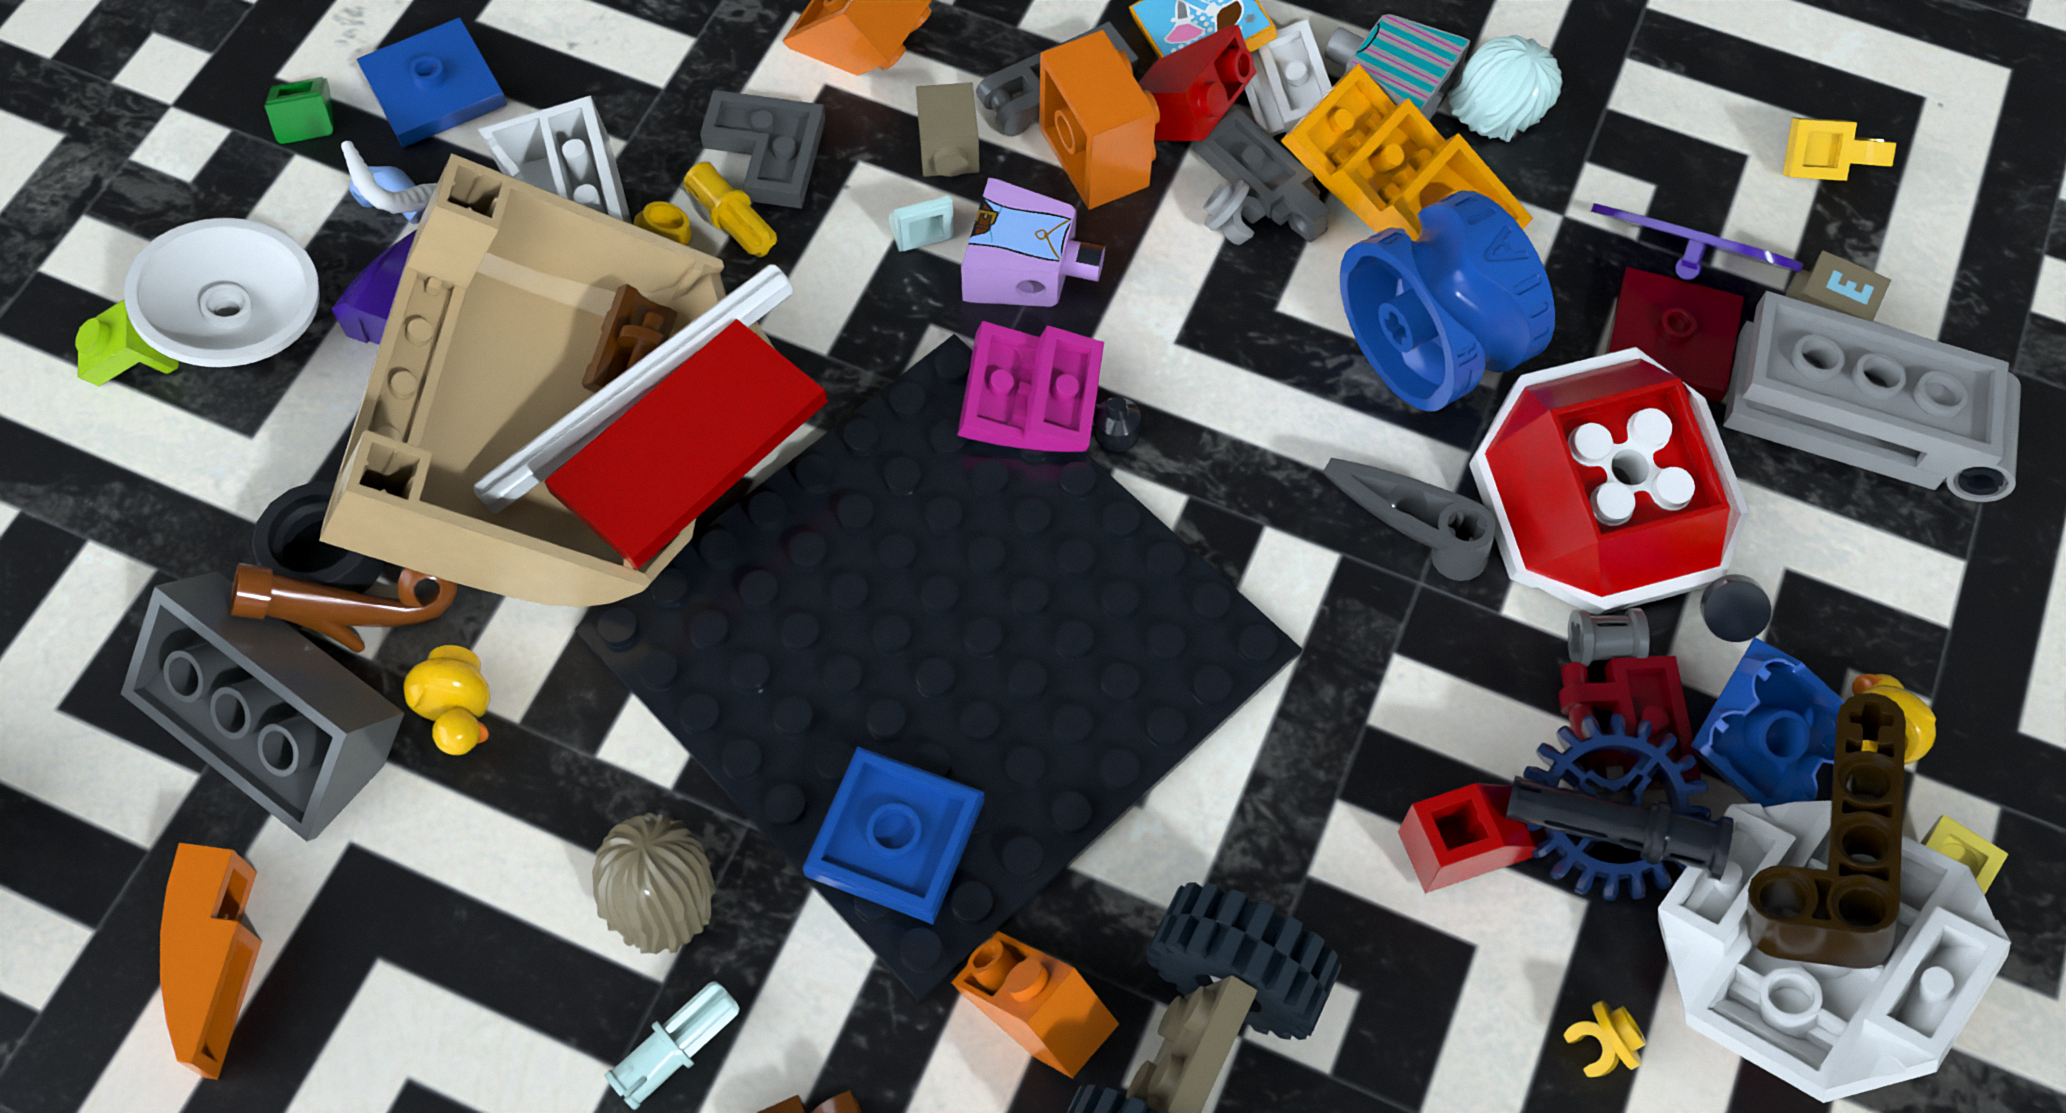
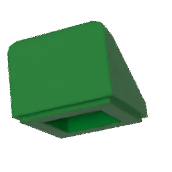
[264,77,334,144]

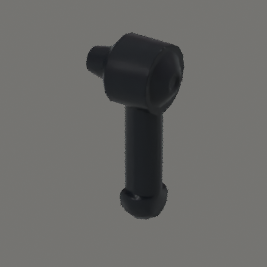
[1092,397,1141,452]

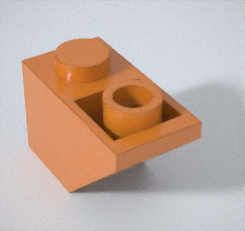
[951,931,1119,1079]

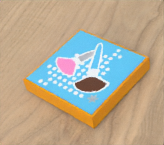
[1129,0,1278,59]

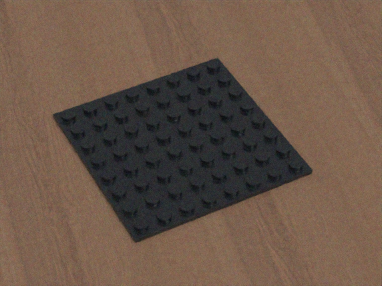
[575,334,1302,1004]

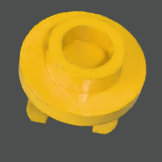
[1563,1000,1646,1077]

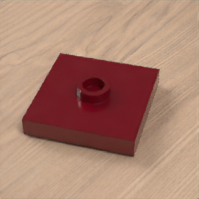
[1605,267,1744,403]

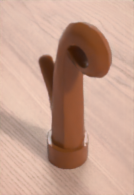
[230,563,458,653]

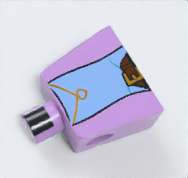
[961,178,1105,307]

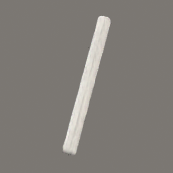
[473,264,793,514]

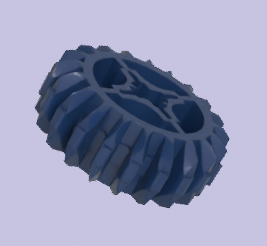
[1522,714,1711,901]

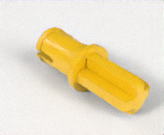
[683,161,777,257]

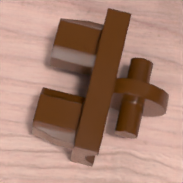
[582,284,678,393]

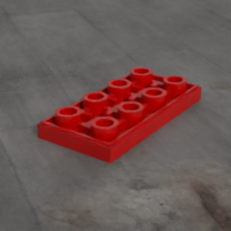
[544,319,828,570]

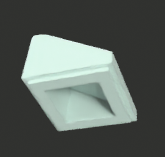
[888,195,954,252]

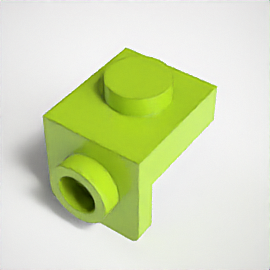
[75,299,179,386]

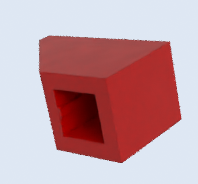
[1138,25,1257,141]
[1398,783,1547,894]

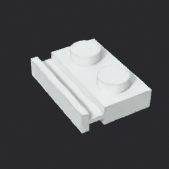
[1245,19,1332,136]

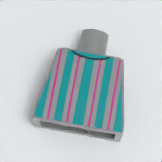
[1324,14,1470,121]

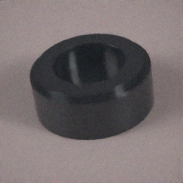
[1700,574,1771,642]

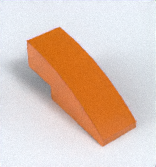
[160,843,262,1080]

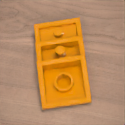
[1281,63,1533,241]

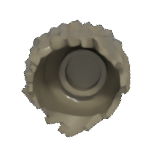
[592,813,716,954]

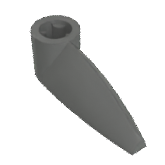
[1323,457,1497,581]

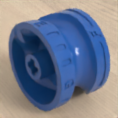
[1339,190,1555,411]

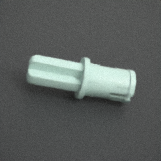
[604,981,739,1110]

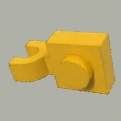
[1782,117,1896,181]

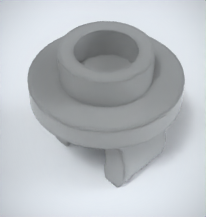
[1203,180,1267,245]

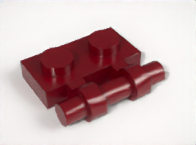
[1558,656,1701,794]

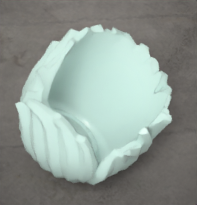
[1447,35,1563,142]

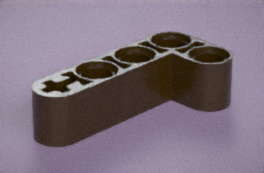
[1746,693,1906,969]

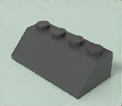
[121,571,404,842]

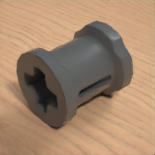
[1568,608,1650,667]

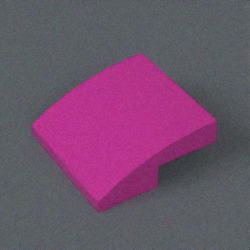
[957,321,1104,452]

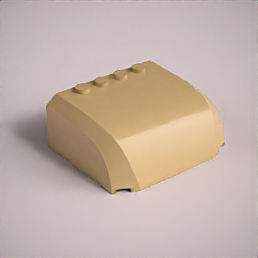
[319,153,726,607]

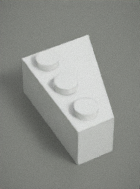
[478,95,633,225]

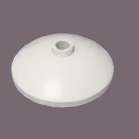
[124,218,320,367]

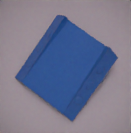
[1691,637,1845,808]

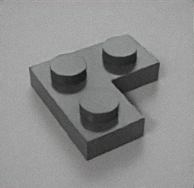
[700,90,826,208]

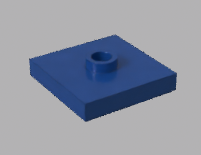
[356,17,507,148]
[803,746,985,924]

